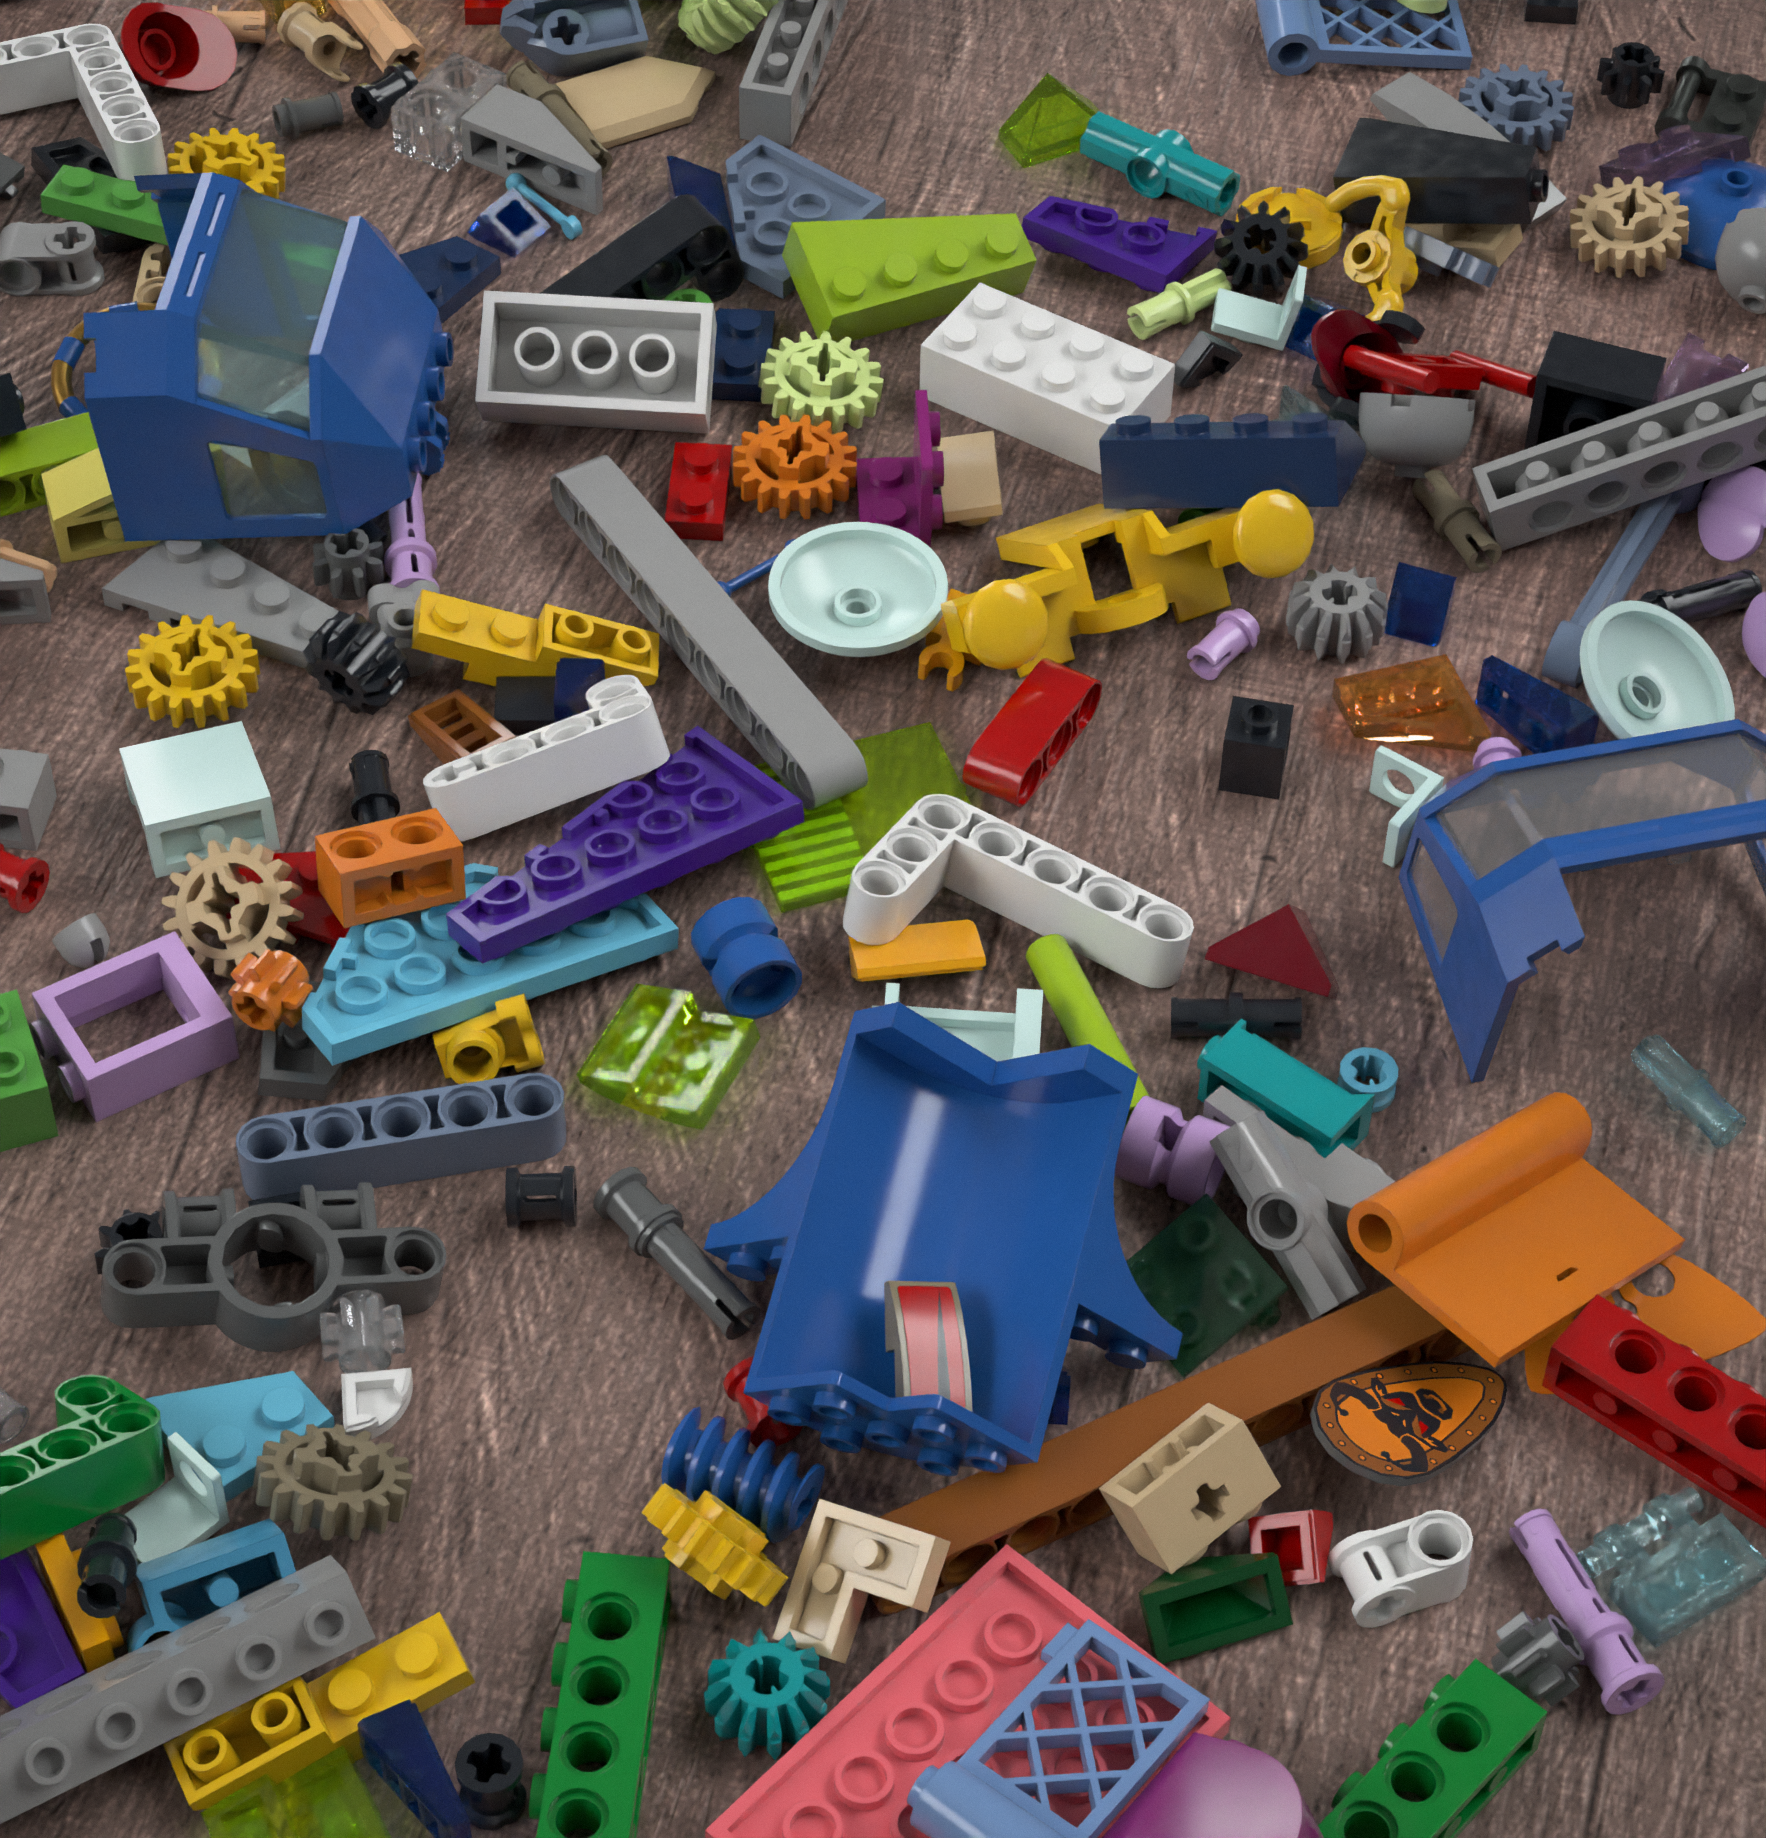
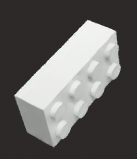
[919,283,1175,474]
[475,291,717,434]

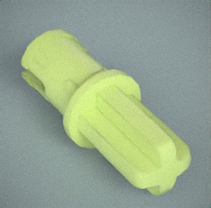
[1127,268,1232,340]

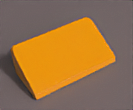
[848,920,986,982]

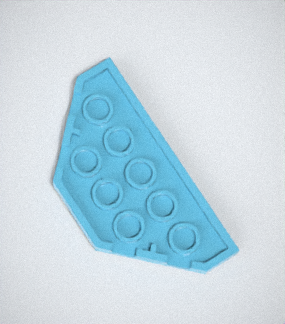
[302,863,679,1066]

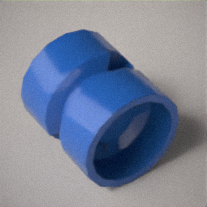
[691,897,802,1020]

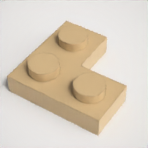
[772,1499,951,1664]

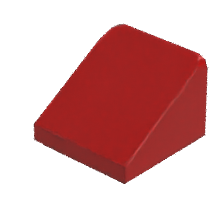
[1248,1509,1333,1587]

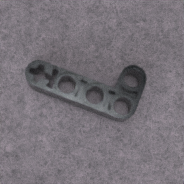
[539,194,744,302]

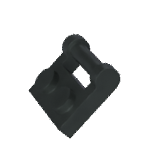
[1654,56,1766,161]

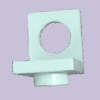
[1211,265,1307,351]
[1369,745,1444,868]
[124,1432,230,1564]

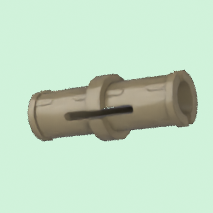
[1412,470,1502,573]

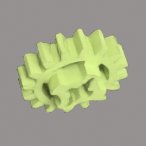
[758,331,884,433]

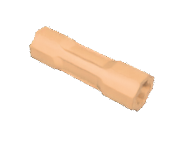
[327,0,427,78]

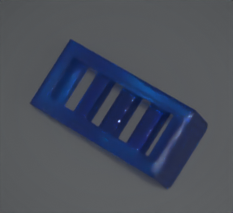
[1475,655,1600,754]
[357,1699,472,1838]

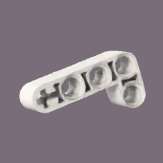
[423,675,670,841]

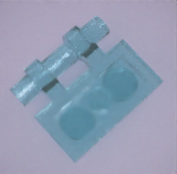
[1576,1486,1766,1648]

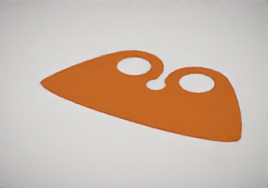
[1525,1254,1766,1394]

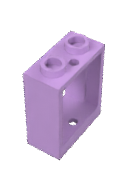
[29,931,239,1122]

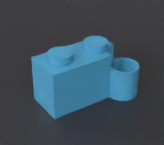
[126,1518,296,1653]

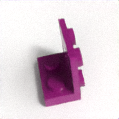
[856,390,944,548]

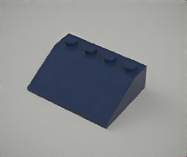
[1099,412,1366,509]

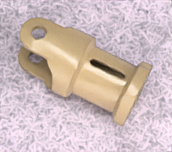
[277,2,363,82]

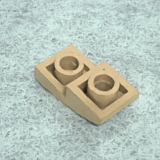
[937,430,1003,526]

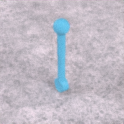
[505,172,583,239]

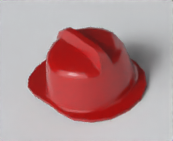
[118,2,238,92]

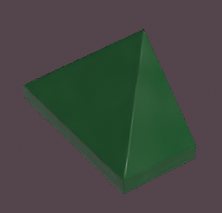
[1138,1552,1293,1664]

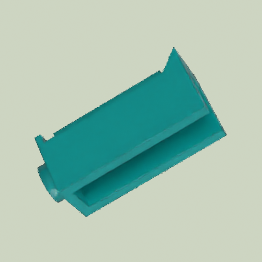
[1197,1019,1375,1158]

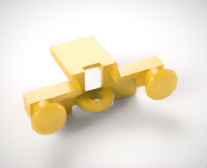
[940,489,1314,678]

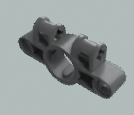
[100,1182,446,1352]

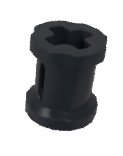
[351,62,422,129]
[505,1166,577,1228]
[455,1733,527,1831]

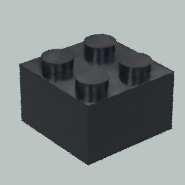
[1524,331,1667,450]

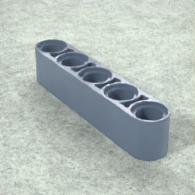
[236,1073,567,1200]

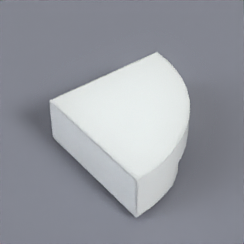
[341,1368,413,1440]

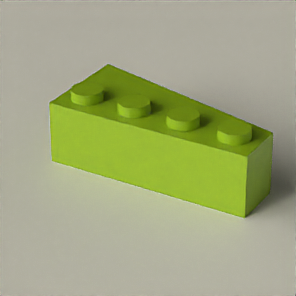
[782,213,1037,343]

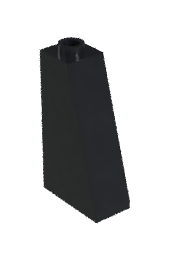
[1333,118,1549,224]

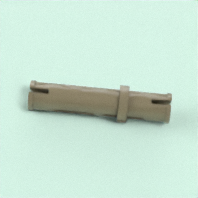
[506,60,613,177]

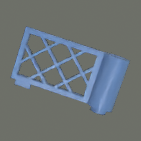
[1255,0,1473,76]
[907,1619,1210,1838]

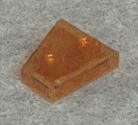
[1332,654,1492,753]

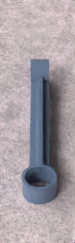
[1542,481,1705,689]

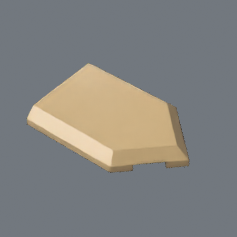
[555,56,715,149]

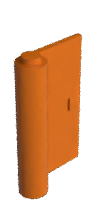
[1347,1092,1685,1368]

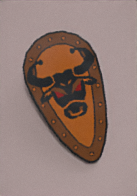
[1310,1361,1507,1486]

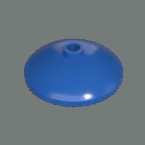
[1660,158,1766,270]

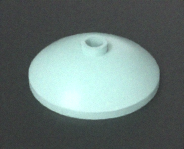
[768,522,948,658]
[1580,600,1735,740]

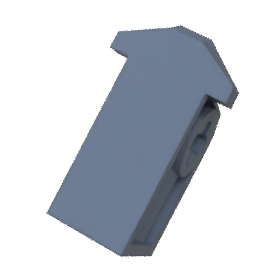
[499,0,649,76]

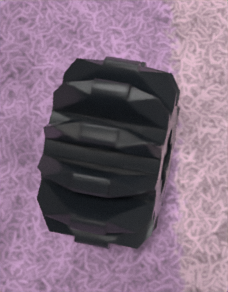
[1214,200,1308,299]
[303,611,410,715]

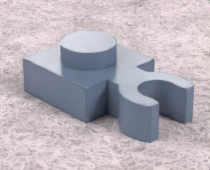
[1403,226,1500,288]

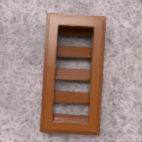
[407,689,516,764]

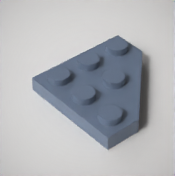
[725,134,886,299]

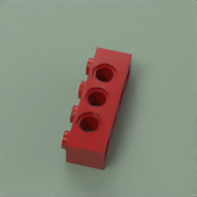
[1542,1294,1766,1529]

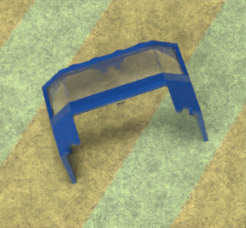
[1398,719,1766,1083]

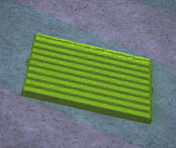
[749,722,971,913]

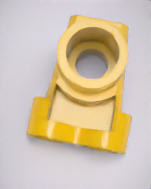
[433,993,545,1084]

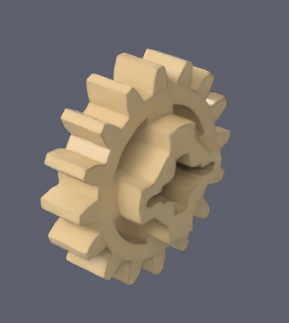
[1570,176,1689,278]
[162,837,304,980]

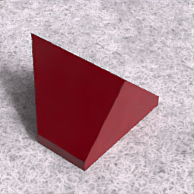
[1205,904,1339,1000]

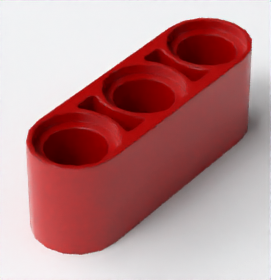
[962,658,1102,808]

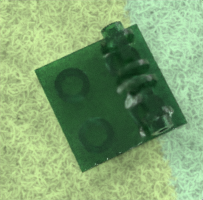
[1126,1193,1289,1378]

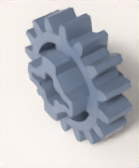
[1458,64,1574,151]

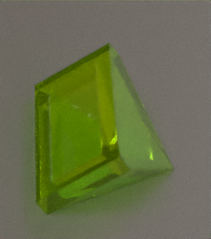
[998,73,1100,168]

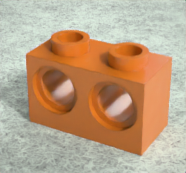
[315,808,466,928]

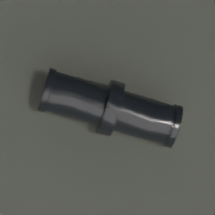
[1171,992,1302,1040]
[77,1513,138,1618]

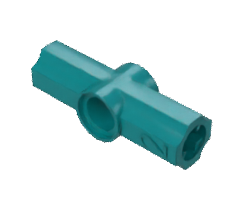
[1080,111,1240,216]

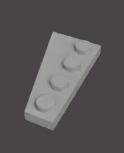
[102,539,339,669]

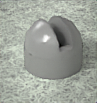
[52,913,110,969]

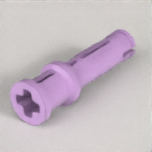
[384,473,440,594]
[1509,1509,1664,1715]

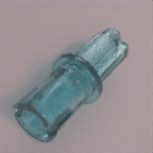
[1631,1034,1747,1149]

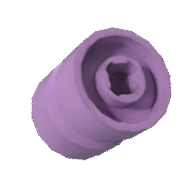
[1115,1096,1231,1209]

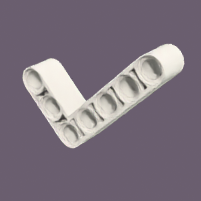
[0,24,168,181]
[843,794,1194,988]

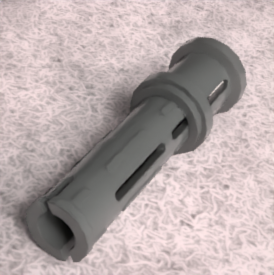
[593,1166,760,1340]

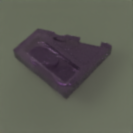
[1599,125,1751,187]

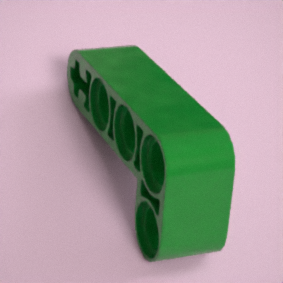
[0,1374,165,1560]

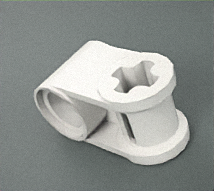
[1328,1510,1473,1628]

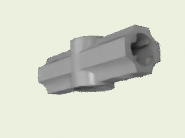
[1209,1110,1367,1320]

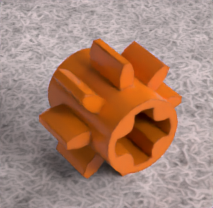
[228,949,313,1032]

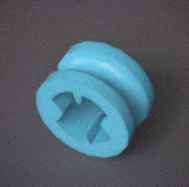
[1337,1047,1398,1113]

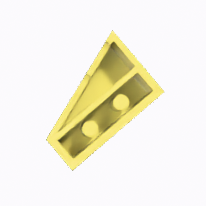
[41,397,233,563]

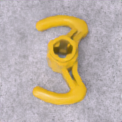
[1318,175,1418,321]

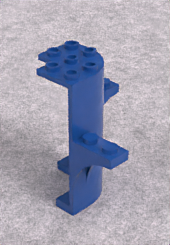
[703,1002,1183,1476]

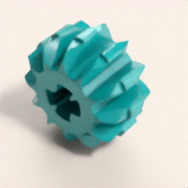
[704,1628,830,1761]

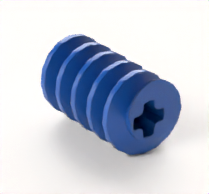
[661,1407,825,1543]

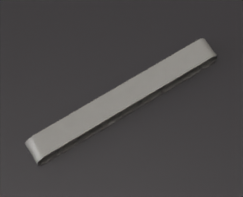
[550,455,868,810]

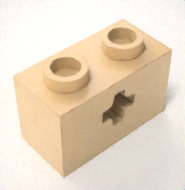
[1099,1403,1281,1574]

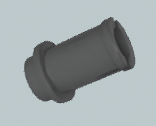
[272,91,344,140]

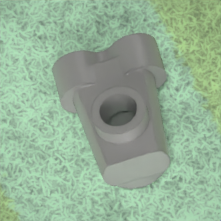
[367,580,439,677]

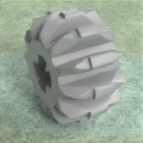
[1286,564,1388,664]

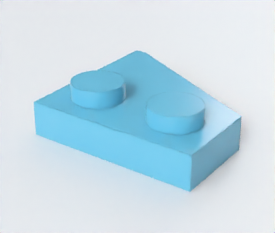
[145,1371,335,1502]

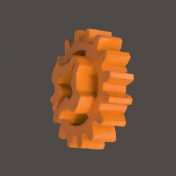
[733,414,857,519]

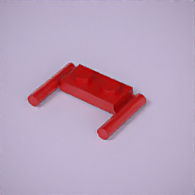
[1343,345,1537,399]

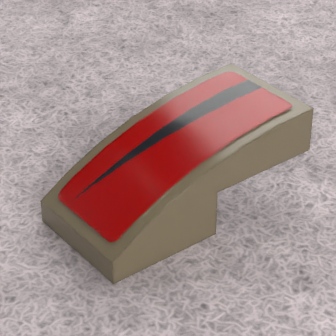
[884,1281,972,1412]

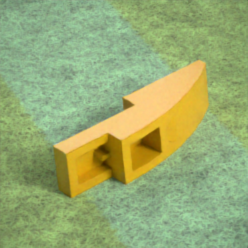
[411,589,660,693]
[163,1612,476,1811]

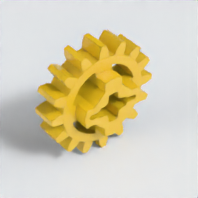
[167,128,286,202]
[125,615,260,728]
[641,1483,789,1607]

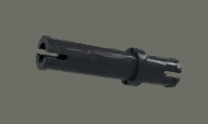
[1637,569,1762,624]

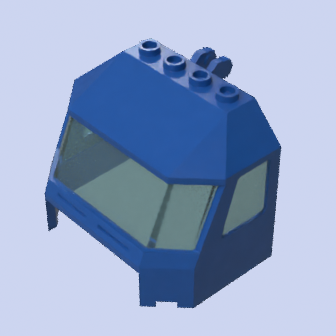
[84,172,454,542]

